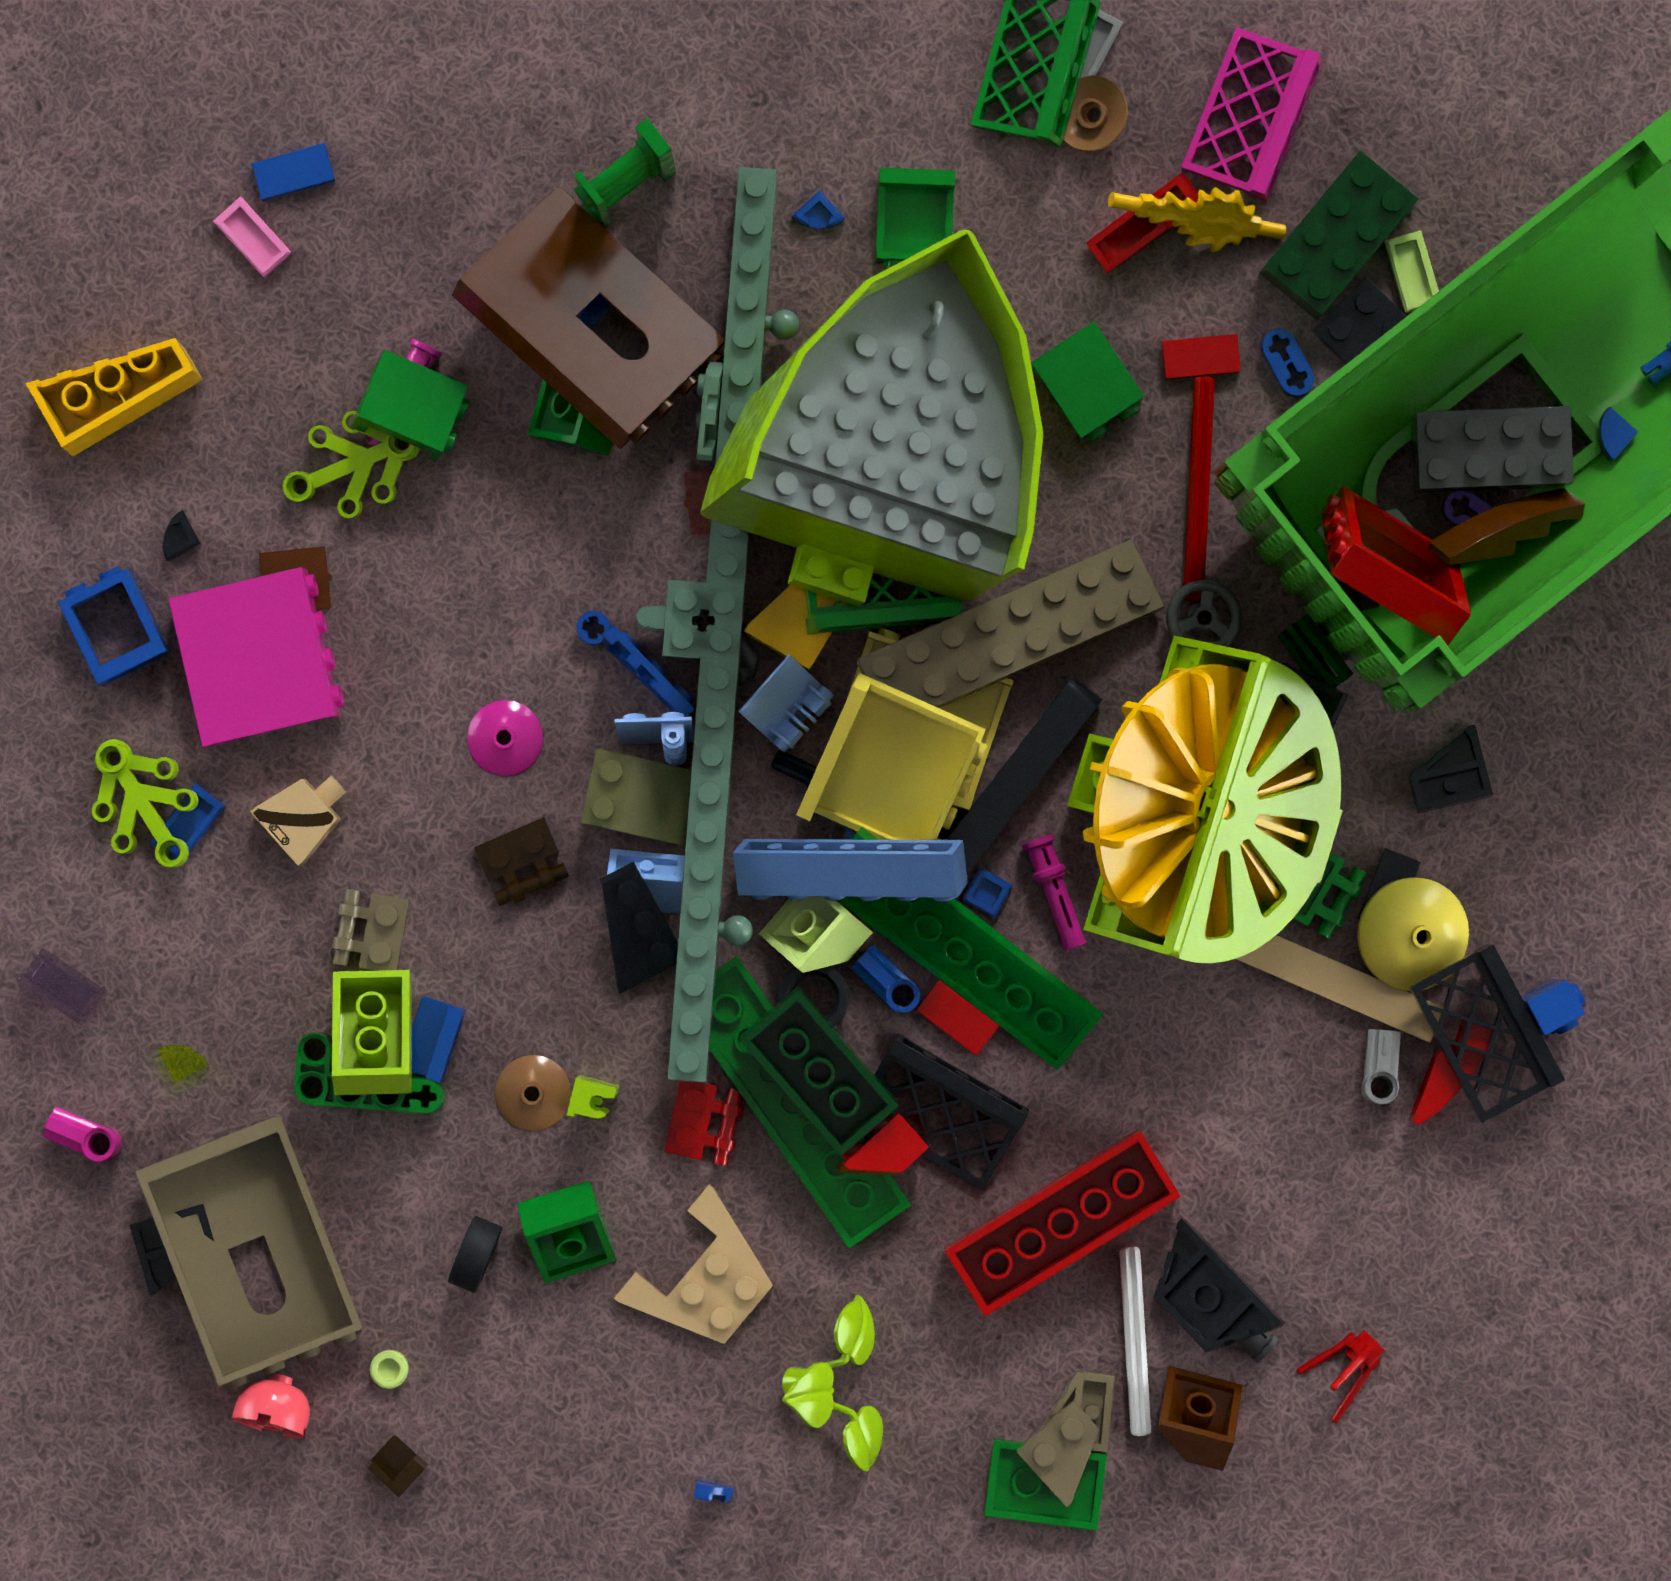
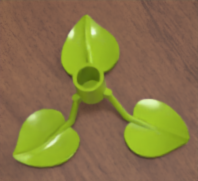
[782,1295,883,1472]

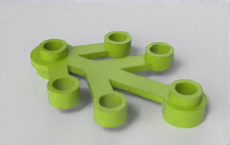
[283,411,421,518]
[92,739,198,868]

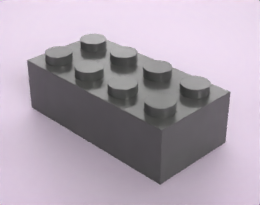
[1411,406,1574,493]

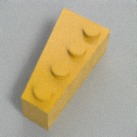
[25,338,203,457]

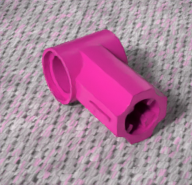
[43,1106,123,1162]

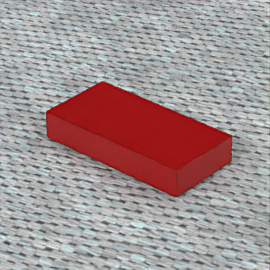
[1161,334,1241,380]
[916,980,999,1056]

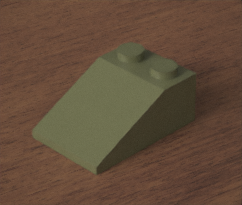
[580,748,692,846]

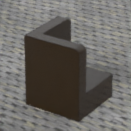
[366,1435,428,1497]

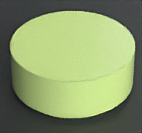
[370,1350,409,1389]

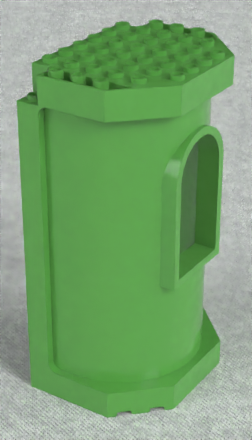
[1214,109,1671,714]

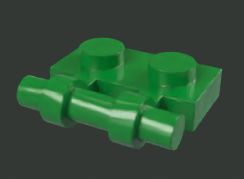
[1293,852,1367,940]

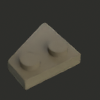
[1039,1371,1115,1452]
[1017,1400,1099,1507]

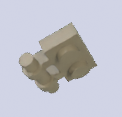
[332,889,410,971]

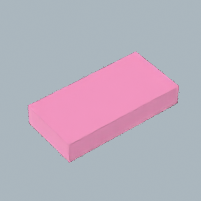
[213,196,292,279]

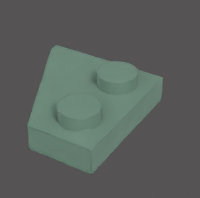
[695,361,723,461]

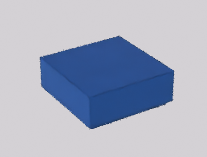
[961,867,1013,918]

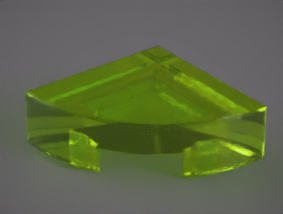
[157,1045,209,1083]

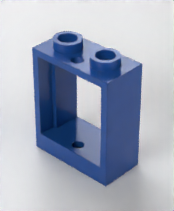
[58,567,171,686]

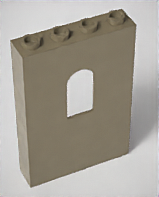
[135,1115,363,1390]

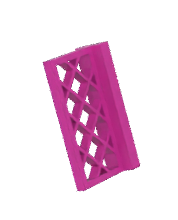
[1181,27,1322,202]

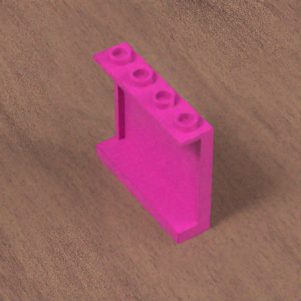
[168,567,344,747]

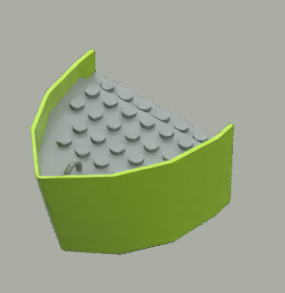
[700,230,1044,607]

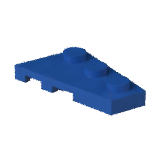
[602,625,695,717]

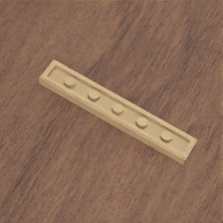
[1236,935,1443,1043]

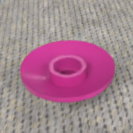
[467,700,543,776]

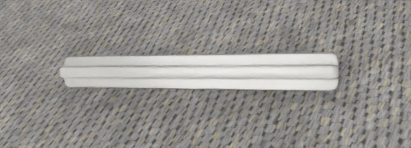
[1119,1247,1151,1436]

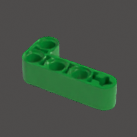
[294,1032,446,1114]

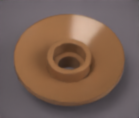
[1063,75,1128,152]
[495,1055,571,1131]

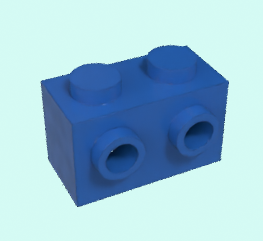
[1521,979,1586,1035]

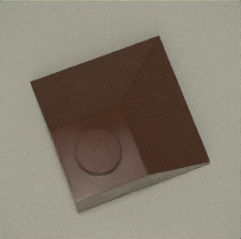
[1158,1366,1243,1471]

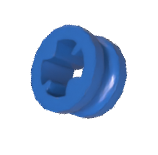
[576,611,611,645]

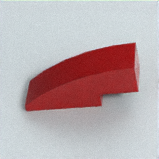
[1086,174,1198,273]
[1409,1020,1492,1125]

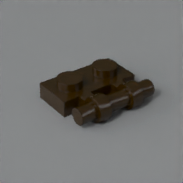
[474,817,569,906]

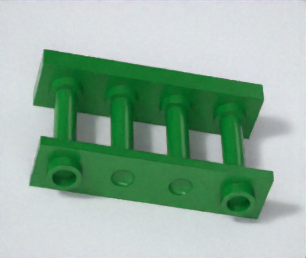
[573,118,676,229]

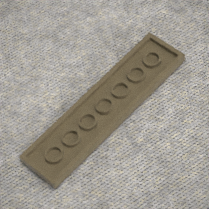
[857,539,1164,708]

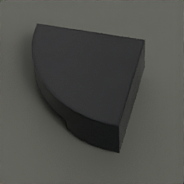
[162,510,201,562]

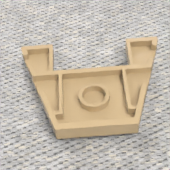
[614,1184,773,1344]

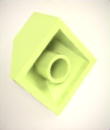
[759,896,873,973]

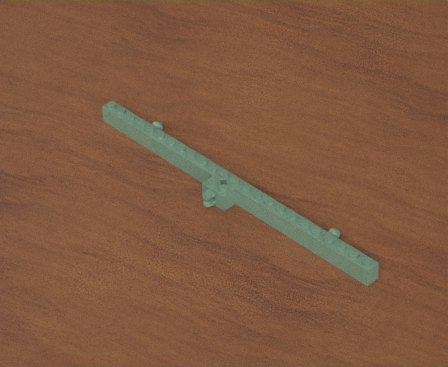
[635,167,800,1082]

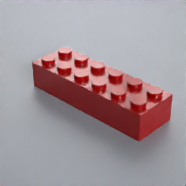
[944,1129,1181,1316]

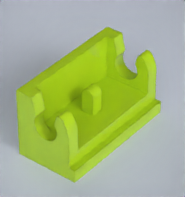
[567,1075,620,1119]

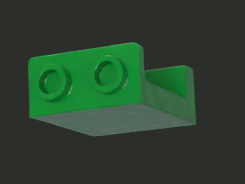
[876,167,955,270]
[1031,321,1145,442]
[351,349,469,462]

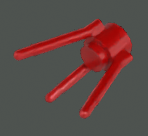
[1297,1330,1385,1423]

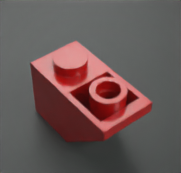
[836,1113,929,1176]

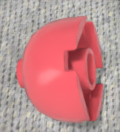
[231,1373,310,1439]

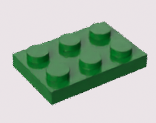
[984,1438,1107,1531]

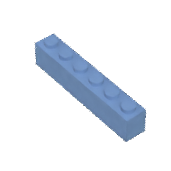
[733,839,968,902]

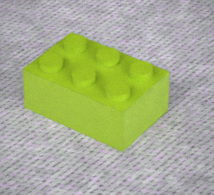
[332,970,412,1095]

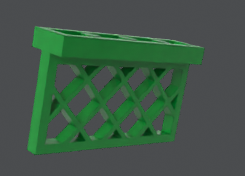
[970,0,1101,148]
[805,578,963,635]

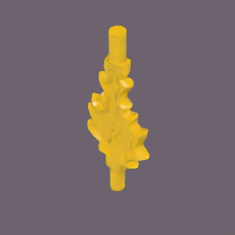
[1108,187,1286,252]

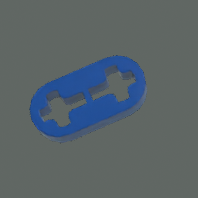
[1261,328,1314,397]

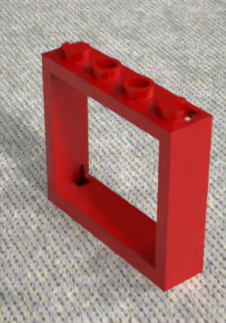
[1320,486,1471,645]

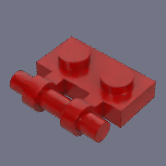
[664,1080,744,1166]

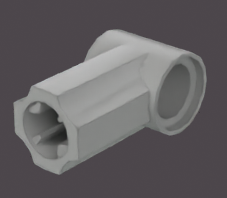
[1361,1029,1401,1105]

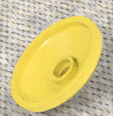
[1357,877,1469,991]

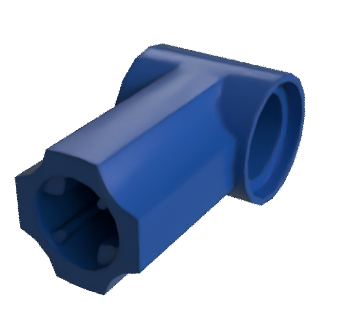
[851,944,921,1013]

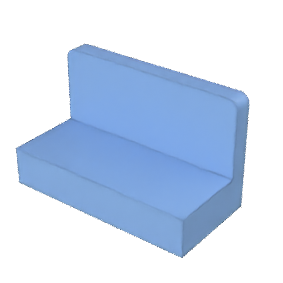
[607,849,685,914]

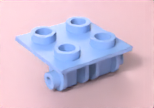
[738,655,834,752]
[615,712,694,766]

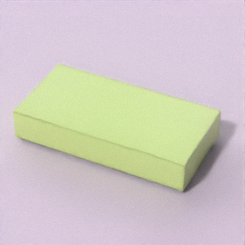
[1384,230,1439,314]

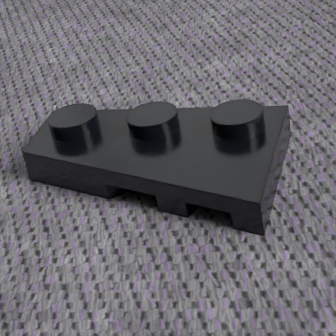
[600,861,678,994]

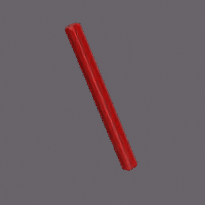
[1184,376,1215,602]

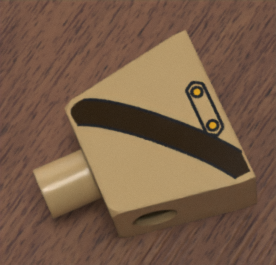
[250,775,346,866]

